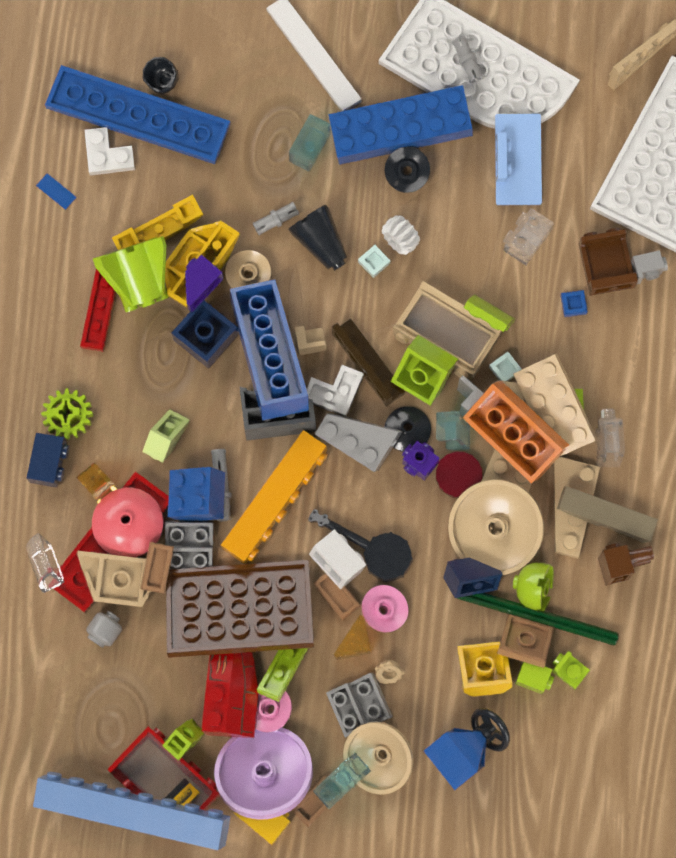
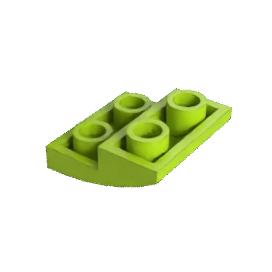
[464,295,515,332]

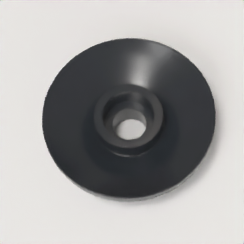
[384,147,430,193]
[385,406,431,452]

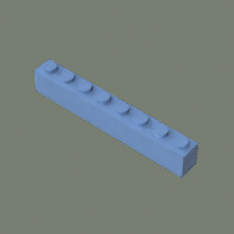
[33,772,231,850]

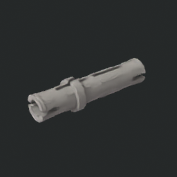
[211,449,232,521]

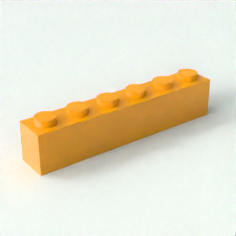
[221,430,328,564]

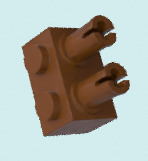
[598,543,654,586]

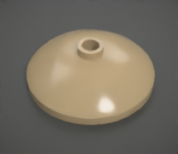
[343,722,413,795]

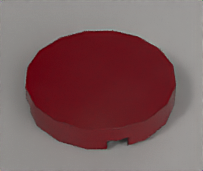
[436,451,482,498]

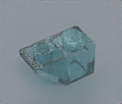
[313,753,371,809]

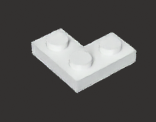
[85,127,135,175]
[307,365,364,417]

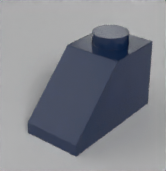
[443,557,502,598]

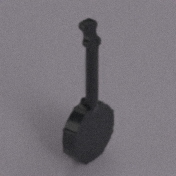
[308,509,413,583]

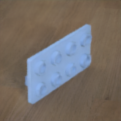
[495,114,542,205]

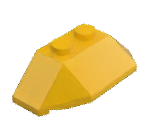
[165,221,240,308]

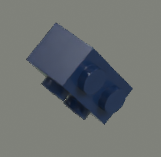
[26,433,69,488]

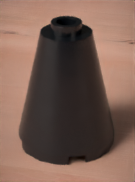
[288,205,347,271]

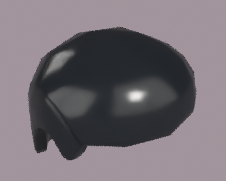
[142,57,179,94]

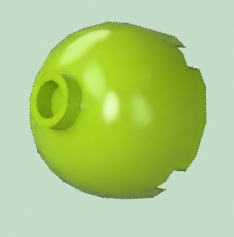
[513,563,554,611]

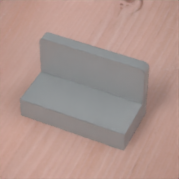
[457,375,484,421]

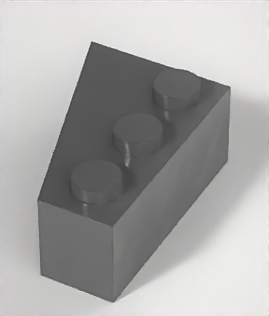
[240,387,316,441]

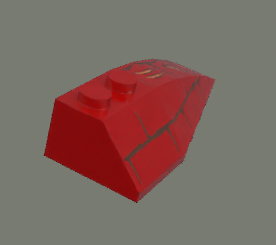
[201,652,259,738]

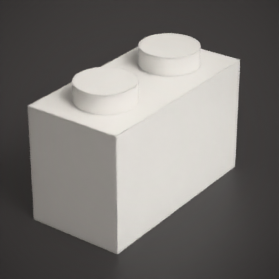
[309,529,366,590]

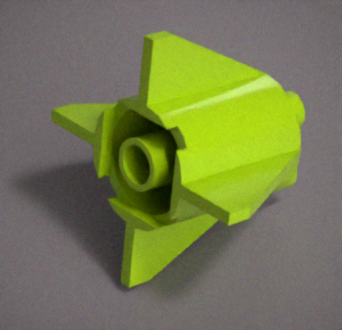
[93,236,169,313]

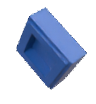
[560,290,588,317]

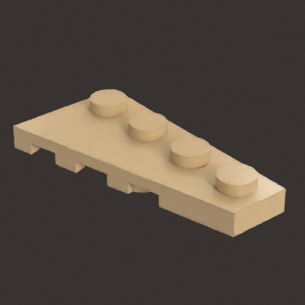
[608,19,676,91]
[553,457,600,559]

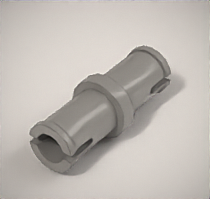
[452,36,483,83]
[252,201,299,236]

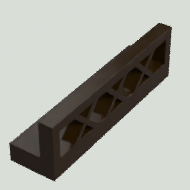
[332,319,405,407]

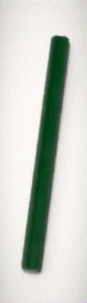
[457,593,619,645]

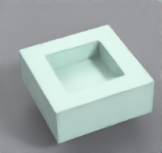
[358,245,390,278]
[489,352,522,381]

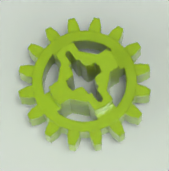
[41,388,93,440]

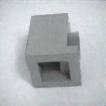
[631,250,668,285]

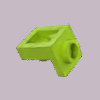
[552,651,590,690]

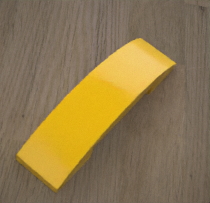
[112,195,203,250]

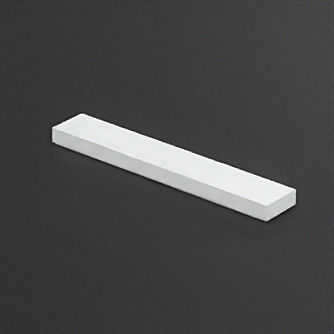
[267,0,361,111]

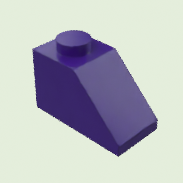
[185,255,223,312]

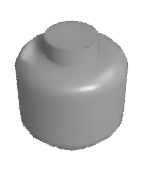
[86,611,122,648]

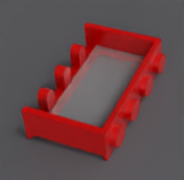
[107,726,220,810]

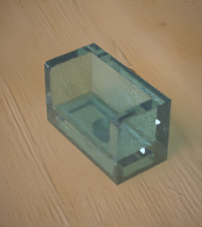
[289,114,331,171]
[436,411,470,450]

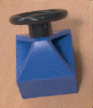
[424,708,510,790]

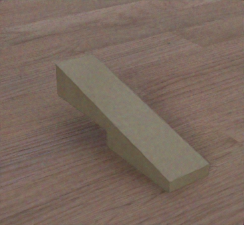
[557,486,658,543]

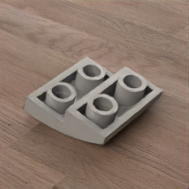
[165,521,213,569]
[326,672,393,738]

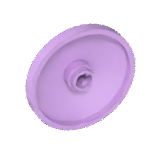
[214,728,313,819]

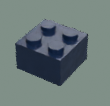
[171,300,239,369]

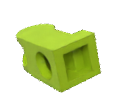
[162,719,205,761]

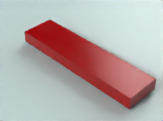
[80,269,116,352]

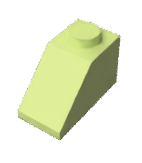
[142,409,190,462]

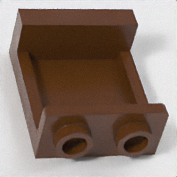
[579,228,638,296]

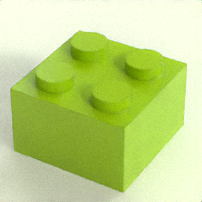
[391,335,458,406]

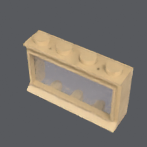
[393,281,502,381]

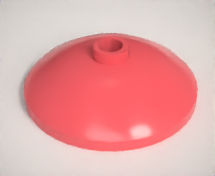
[92,488,164,558]

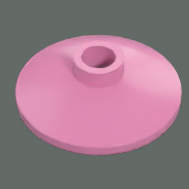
[362,585,408,632]
[255,691,292,732]

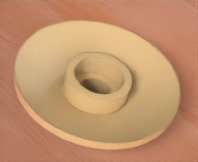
[225,250,271,288]

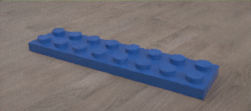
[45,65,231,164]

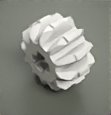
[382,215,420,255]

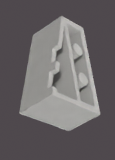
[315,413,403,472]

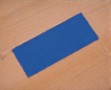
[36,174,77,210]

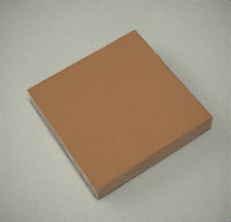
[497,614,554,668]

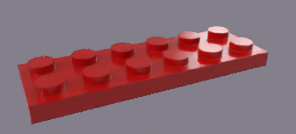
[47,471,169,614]

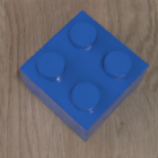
[168,467,225,521]

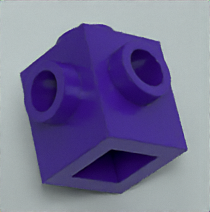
[402,441,440,481]

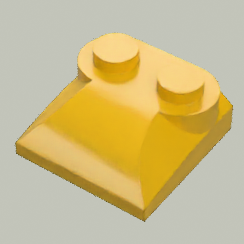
[457,642,512,697]

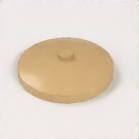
[448,479,544,575]

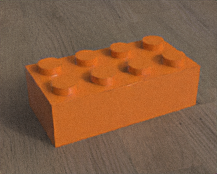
[463,380,570,484]

